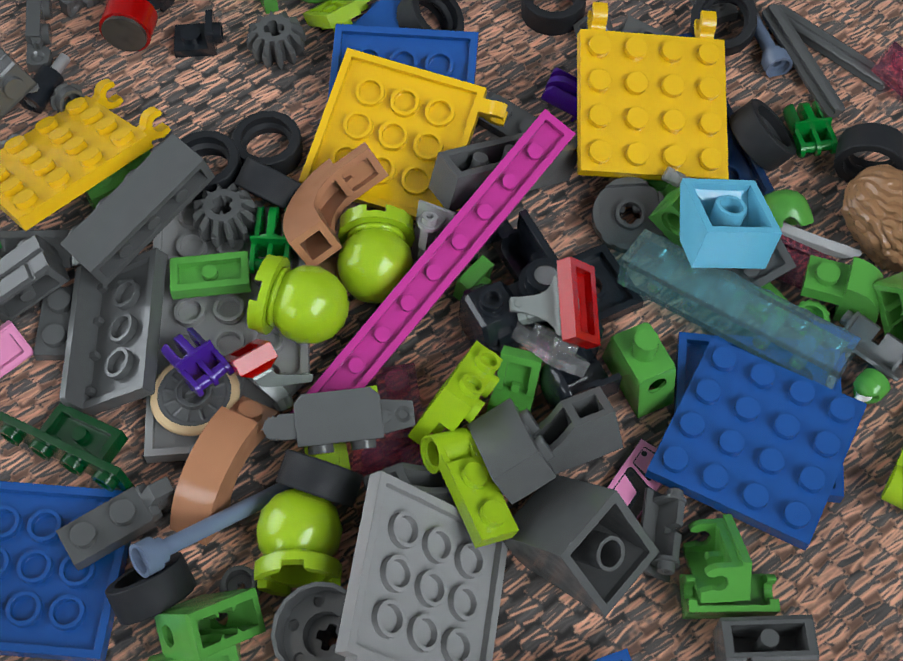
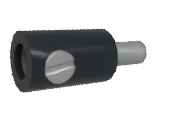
[19,53,71,114]

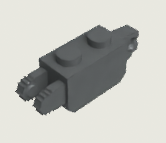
[261,387,415,455]

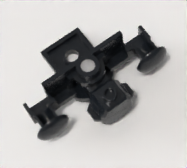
[454,209,644,411]

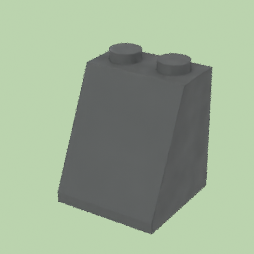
[503,475,659,617]

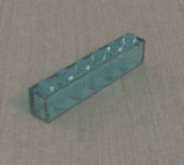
[617,229,861,390]

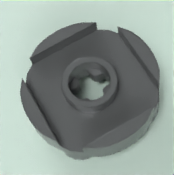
[591,177,665,254]

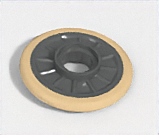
[150,358,240,436]

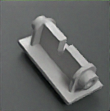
[411,200,456,264]

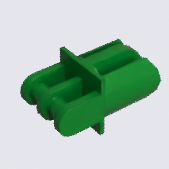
[783,101,838,158]
[249,207,294,274]

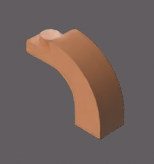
[283,142,389,266]
[170,396,279,546]

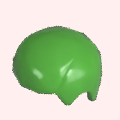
[763,189,814,229]

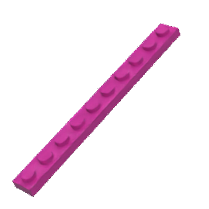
[290,109,576,413]

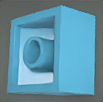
[680,178,782,269]

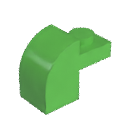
[800,255,884,323]
[486,345,544,413]

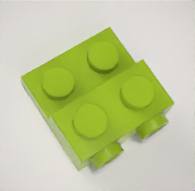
[408,340,503,445]

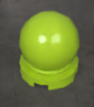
[336,204,415,304]
[247,254,350,344]
[254,489,343,596]

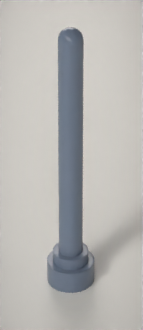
[741,11,793,78]
[129,483,294,578]

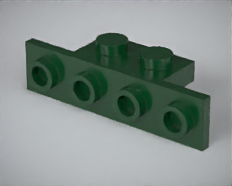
[0,402,135,492]

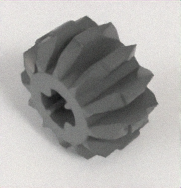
[246,11,306,70]
[192,183,257,249]

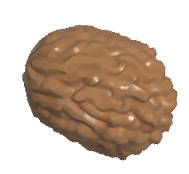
[840,164,903,272]

